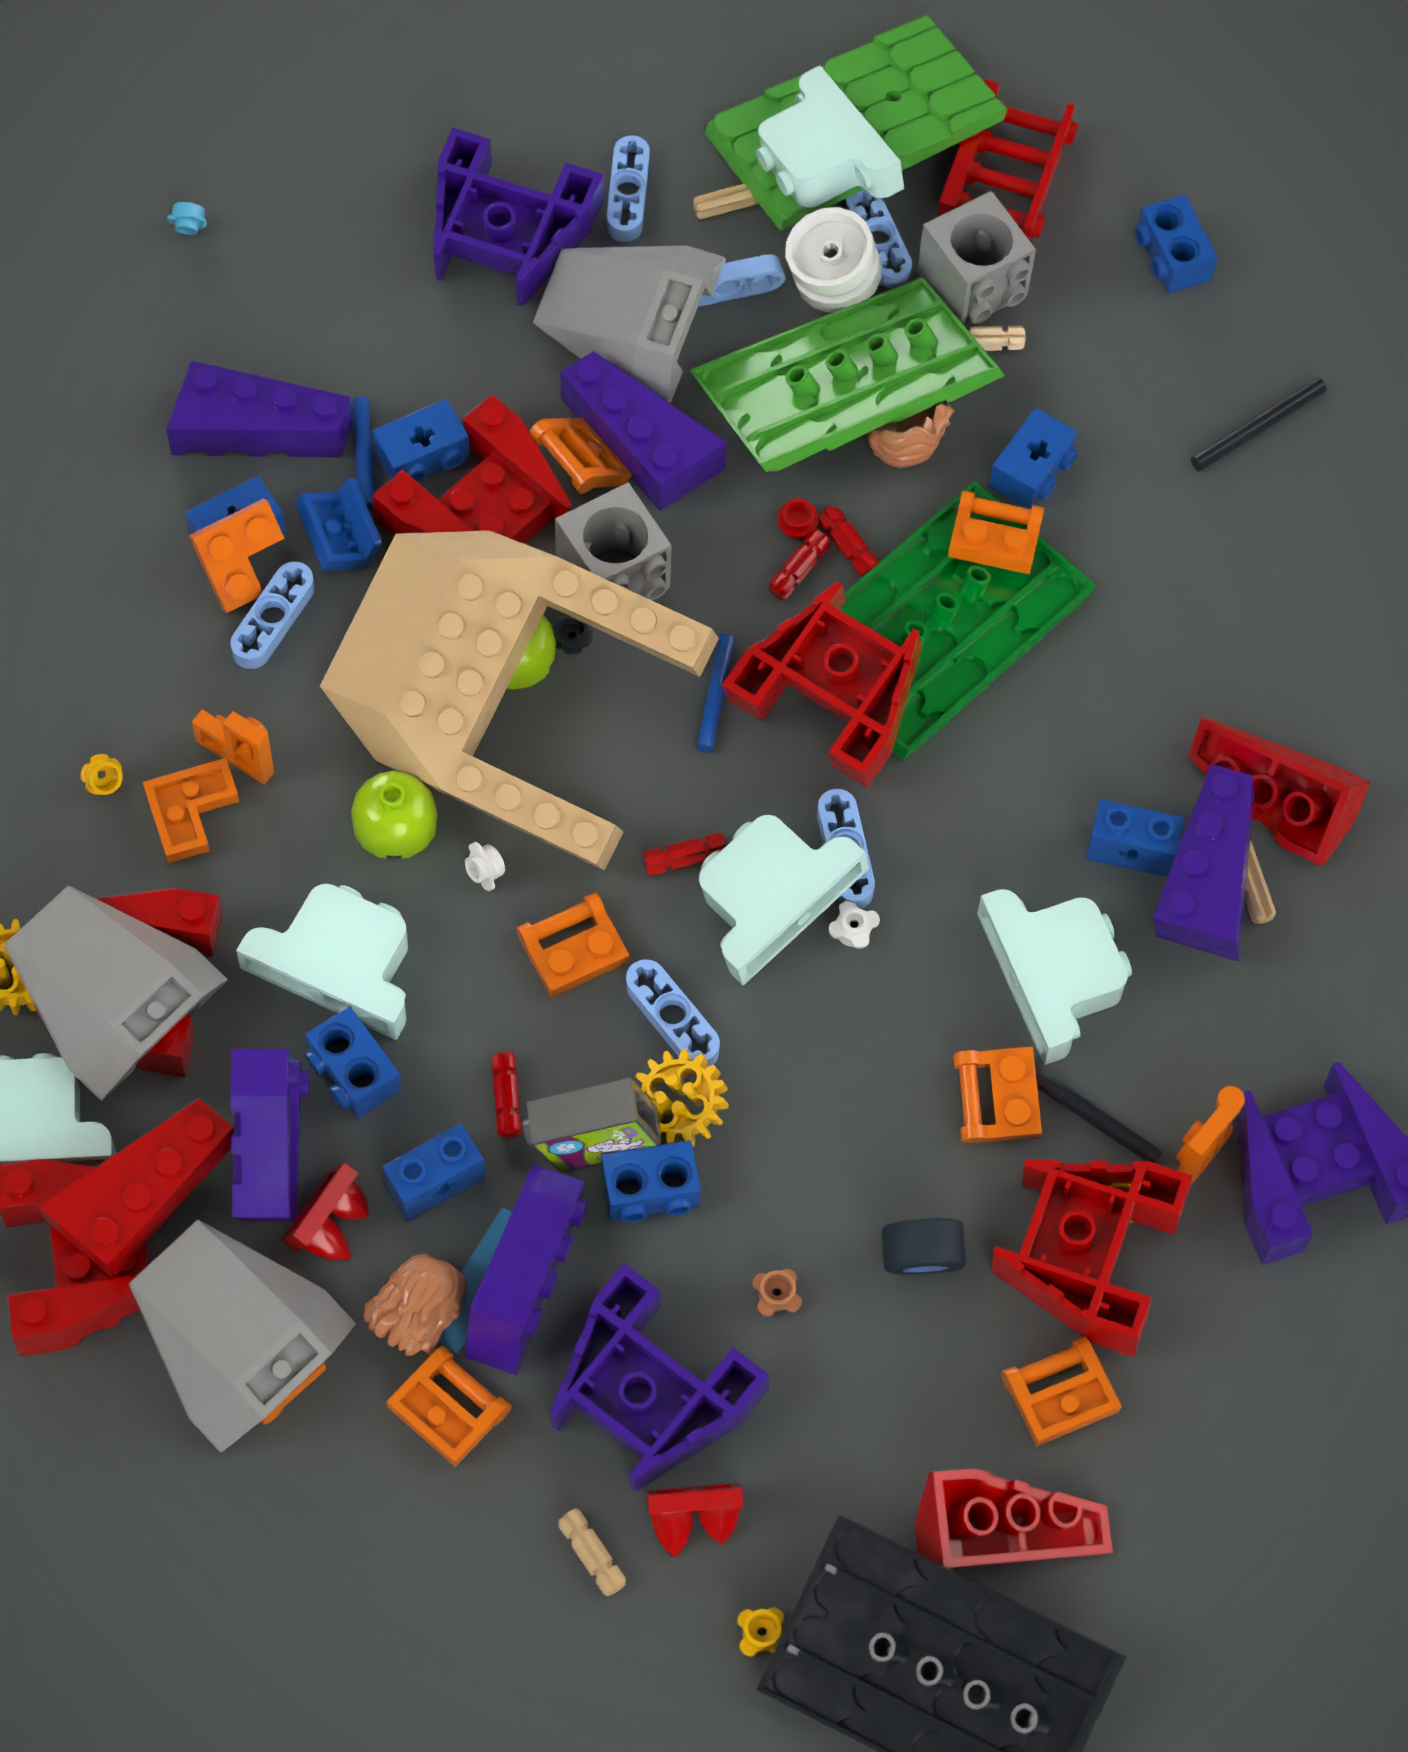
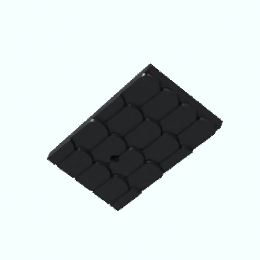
[756,1515,1127,1752]

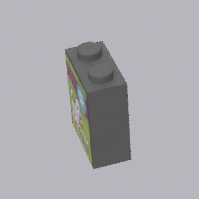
[523,1077,662,1173]

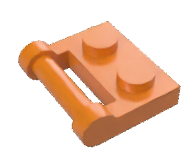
[529,418,632,494]
[948,490,1044,574]
[516,892,630,998]
[953,1046,1042,1144]
[1176,1086,1245,1185]
[1001,1337,1122,1447]
[386,1345,512,1467]

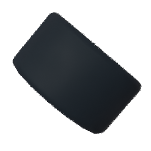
[882,1218,966,1274]

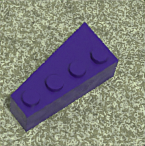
[560,351,727,511]
[166,361,353,458]
[1153,764,1255,962]
[465,1164,588,1375]

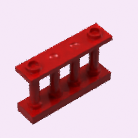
[937,79,1079,242]

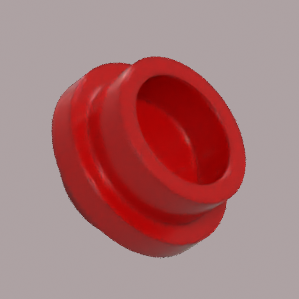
[777,498,819,539]

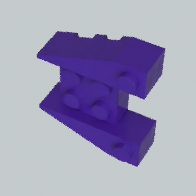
[433,127,604,306]
[231,1049,310,1221]
[1236,1062,1408,1265]
[550,1263,770,1492]

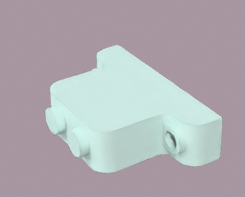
[756,66,904,207]
[699,815,869,986]
[236,884,408,1040]
[977,889,1132,1065]
[0,1053,116,1167]

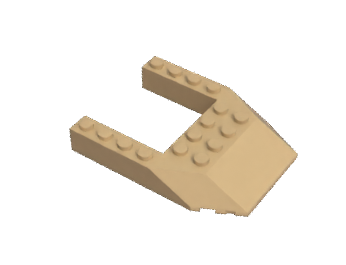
[320,531,719,871]

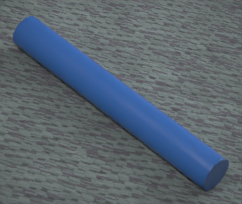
[353,396,374,511]
[696,634,736,753]

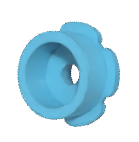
[167,202,207,235]

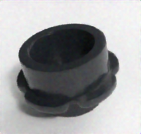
[553,615,593,654]

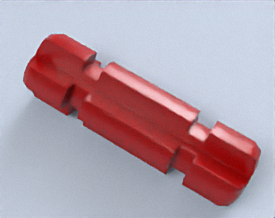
[818,506,880,577]
[768,530,830,600]
[643,832,727,876]
[491,1052,521,1139]

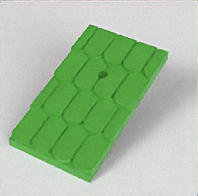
[704,15,1007,231]
[689,277,1005,472]

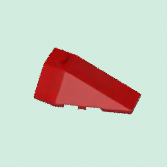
[1187,717,1371,866]
[914,1468,1113,1570]

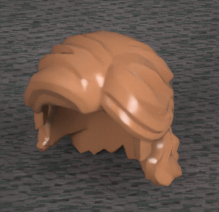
[867,401,955,468]
[363,1254,468,1356]

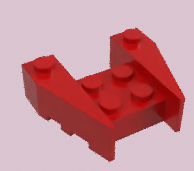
[373,394,572,544]
[722,581,922,789]
[35,888,222,1077]
[0,1159,150,1357]
[991,1159,1193,1357]

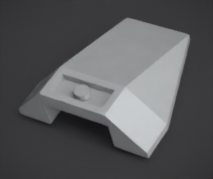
[533,246,726,404]
[4,885,228,1101]
[128,1220,356,1453]

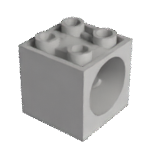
[917,191,1036,327]
[555,482,672,601]

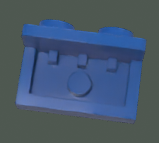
[296,478,381,571]

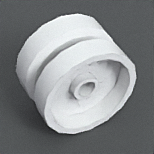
[786,207,882,313]

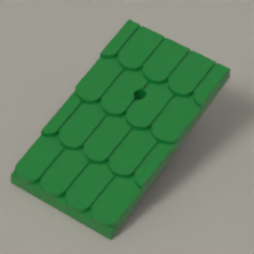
[840,481,1096,761]

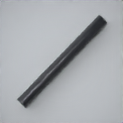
[1191,377,1327,471]
[1035,1066,1163,1163]

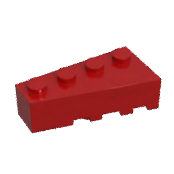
[38,1098,234,1278]

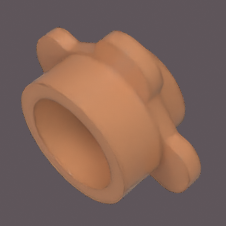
[752,1269,802,1317]

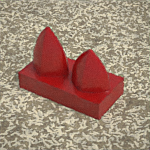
[281,1162,369,1260]
[646,1483,744,1557]

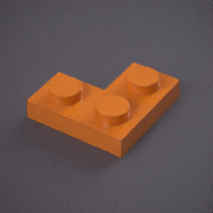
[188,499,285,613]
[192,709,275,785]
[142,758,240,864]

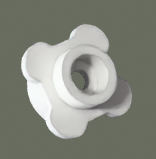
[465,842,505,891]
[829,901,880,949]

